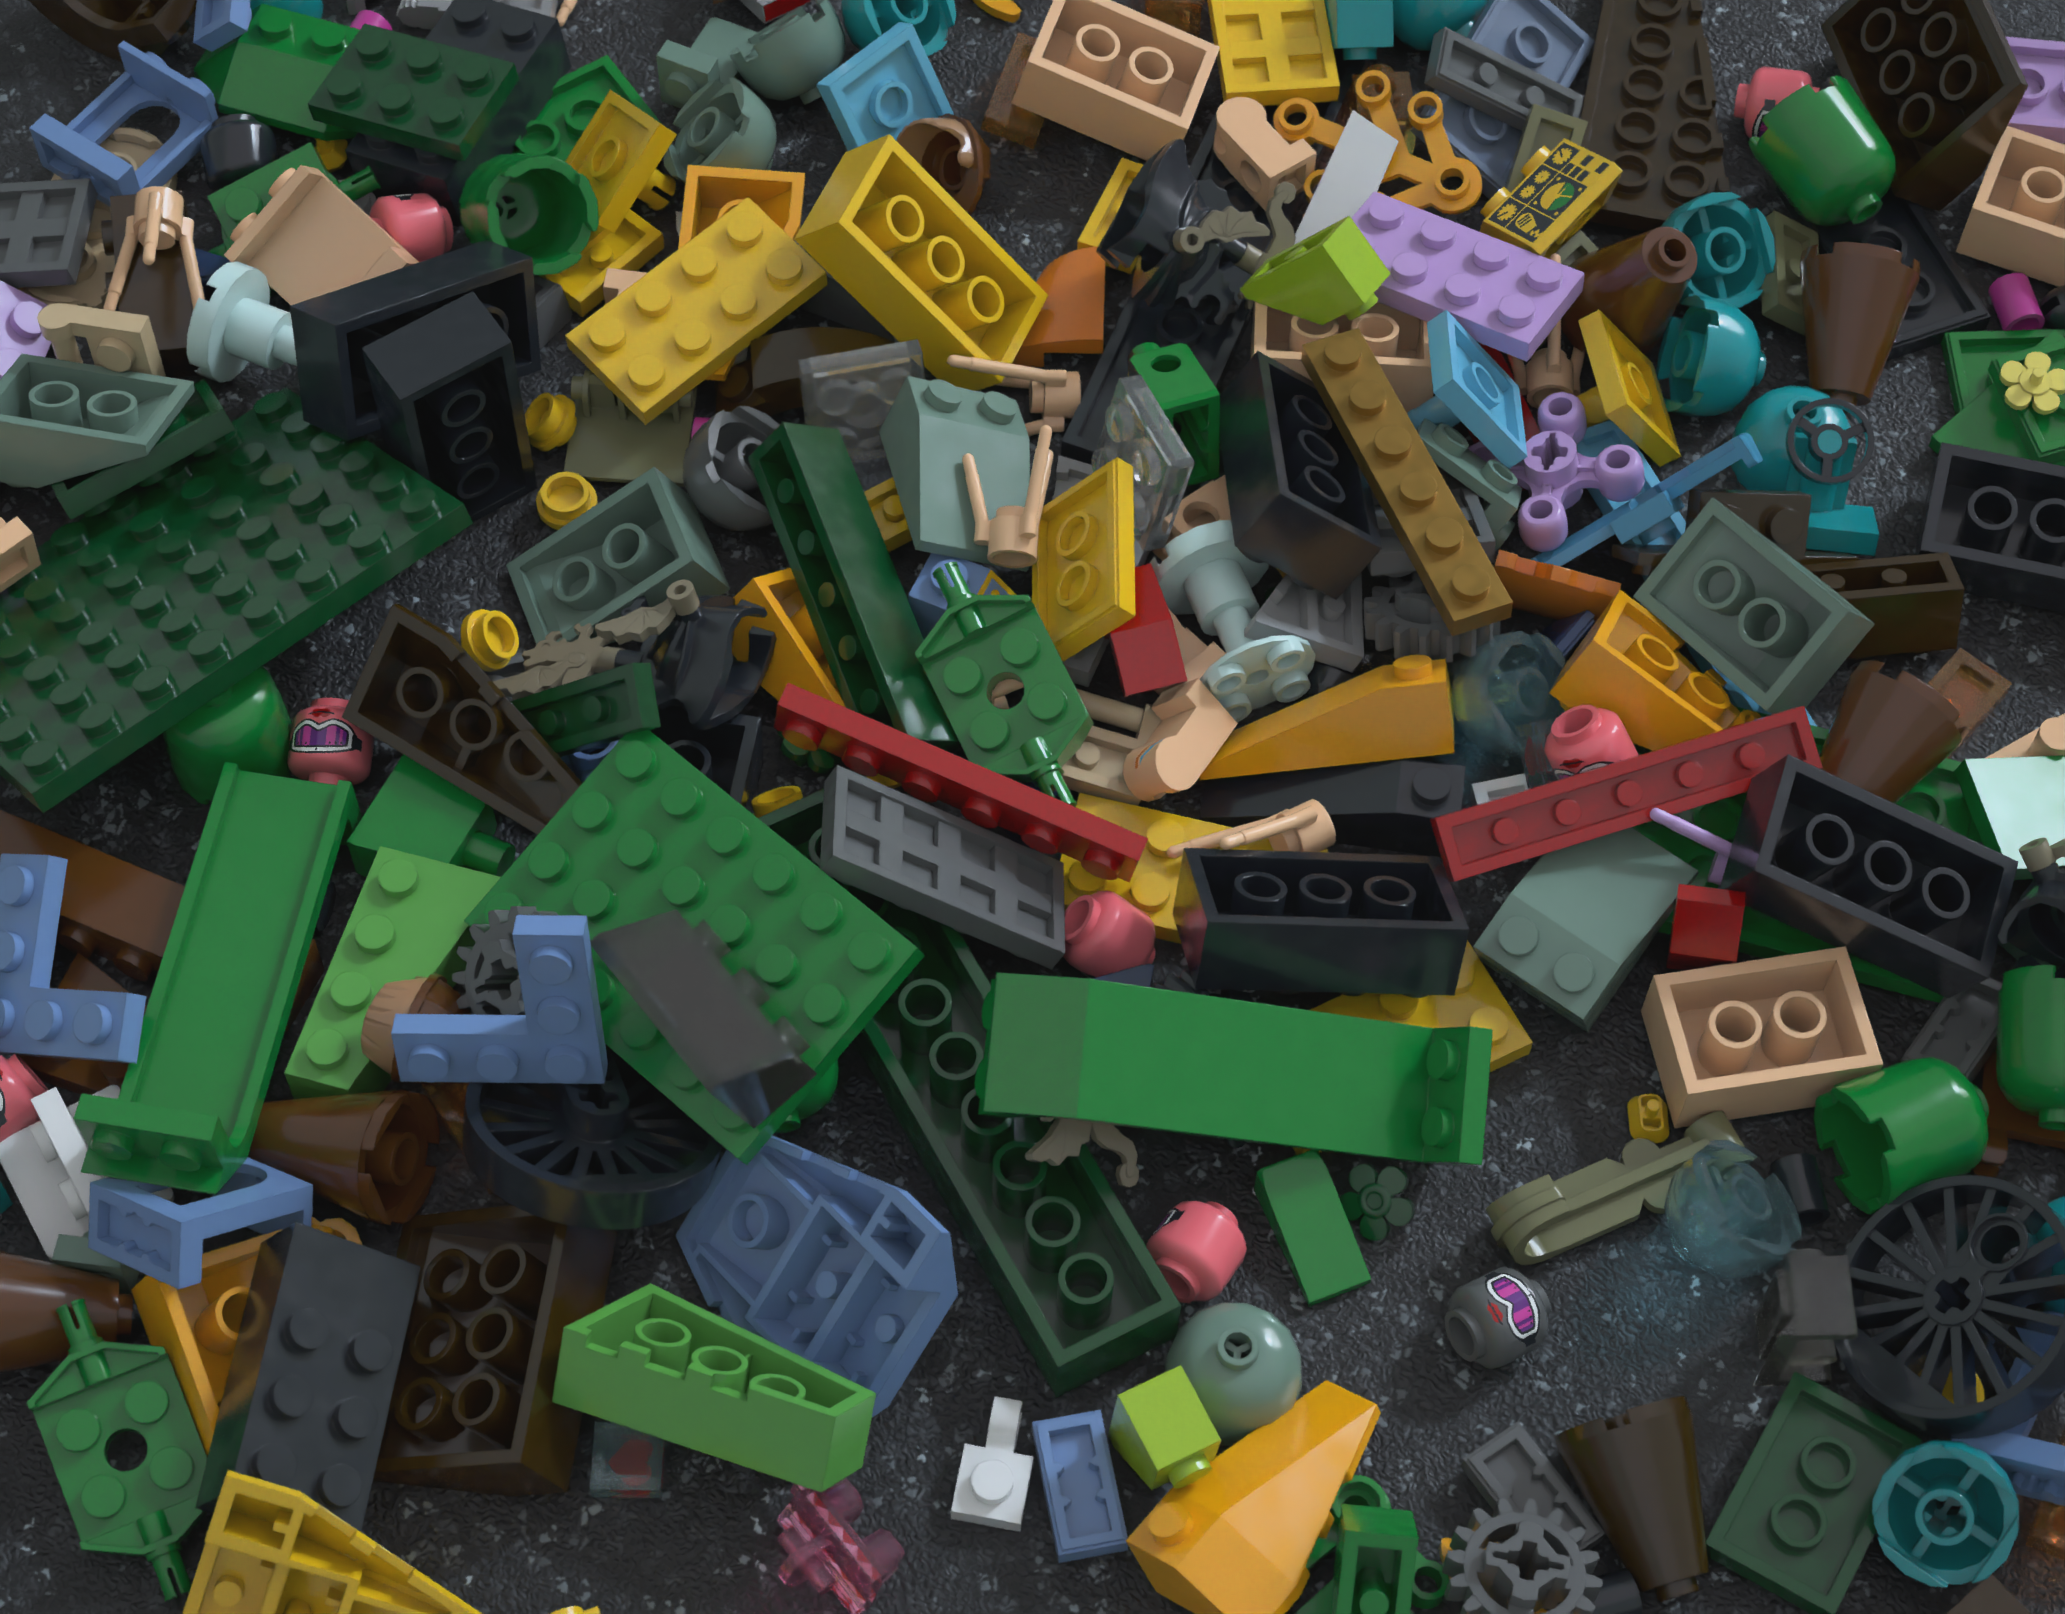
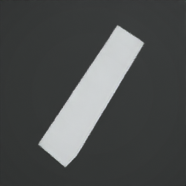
[1294,110,1399,245]

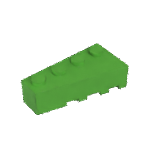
[284,846,501,1099]
[552,1283,876,1493]

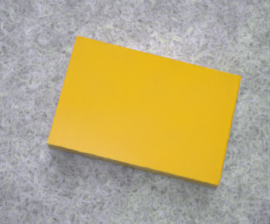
[1032,457,1135,662]

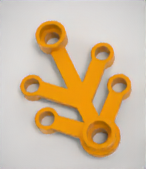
[1274,70,1482,214]

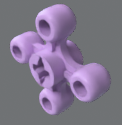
[1468,392,1645,552]

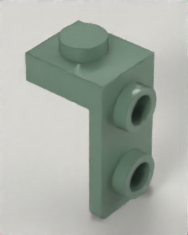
[656,17,757,109]
[1416,418,1523,551]

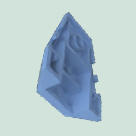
[675,1135,958,1417]

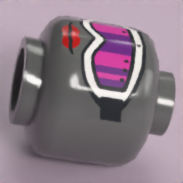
[1445,1267,1551,1369]

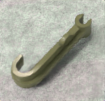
[1486,1111,1750,1265]

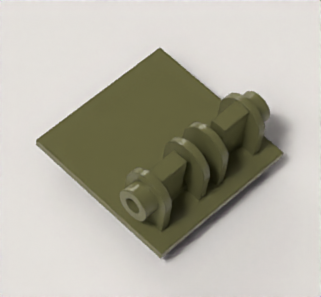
[564,370,698,487]

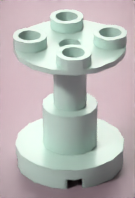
[187,261,297,383]
[1150,520,1316,722]

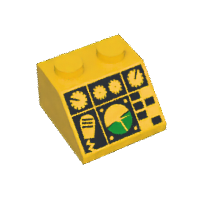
[1479,138,1623,259]

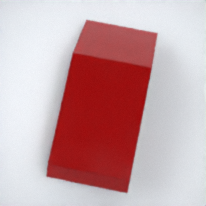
[1104,563,1188,697]
[1666,884,1746,970]

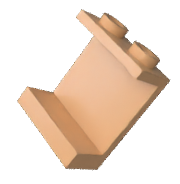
[224,165,419,305]

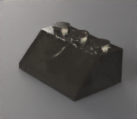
[590,909,817,1129]

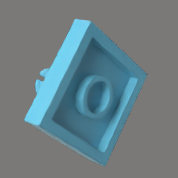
[816,22,954,151]
[1407,310,1528,469]

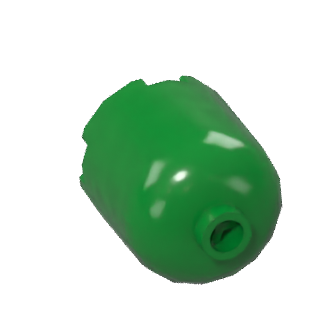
[1748,75,1896,227]
[459,153,599,275]
[162,666,292,805]
[1996,965,2065,1131]
[1814,1057,1989,1214]

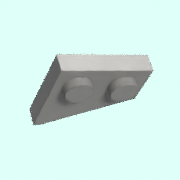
[1244,573,1364,673]

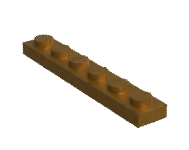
[1301,327,1513,636]

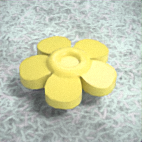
[1999,352,2065,415]

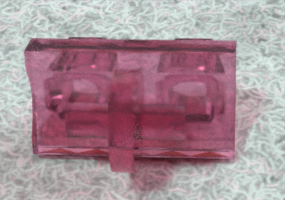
[777,1478,905,1614]

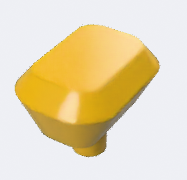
[315,138,348,173]
[1627,1094,1669,1143]

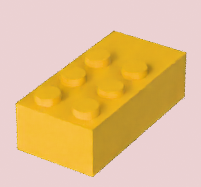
[794,134,1048,391]

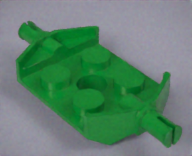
[915,562,1094,807]
[27,1298,208,1602]

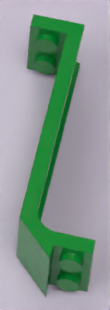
[73,762,362,1195]
[975,973,1493,1165]

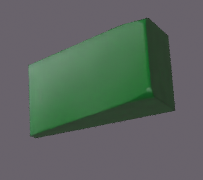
[1254,1150,1371,1306]

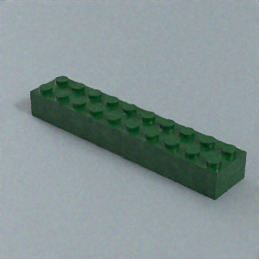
[758,773,1181,1397]

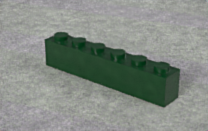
[748,422,961,753]

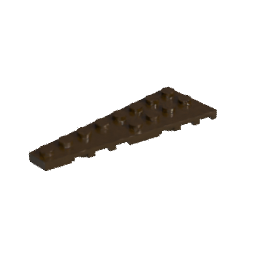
[1581,0,1731,232]

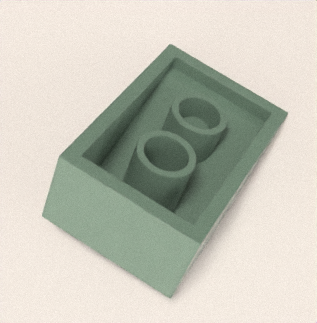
[0,354,195,488]
[879,376,1030,572]
[506,467,730,645]
[1633,497,1874,714]
[1473,827,1699,1033]

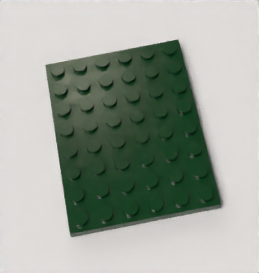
[0,388,473,813]

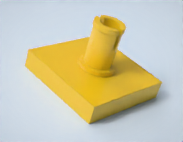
[565,90,677,234]
[1576,310,1681,467]

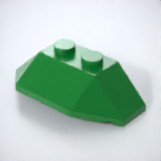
[194,3,360,141]

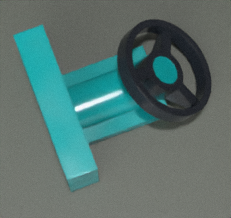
[1784,398,1879,556]

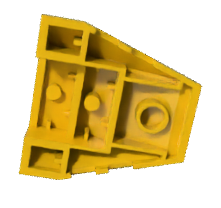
[183,1470,482,1614]

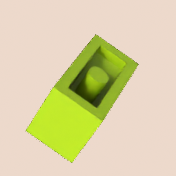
[1240,216,1391,325]
[1108,1365,1221,1490]

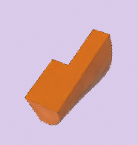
[1012,246,1105,367]
[1494,550,1621,622]

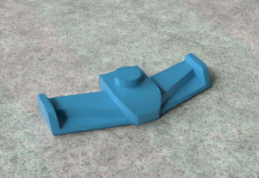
[1531,432,1763,566]

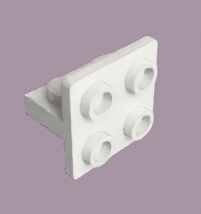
[0,1085,175,1261]

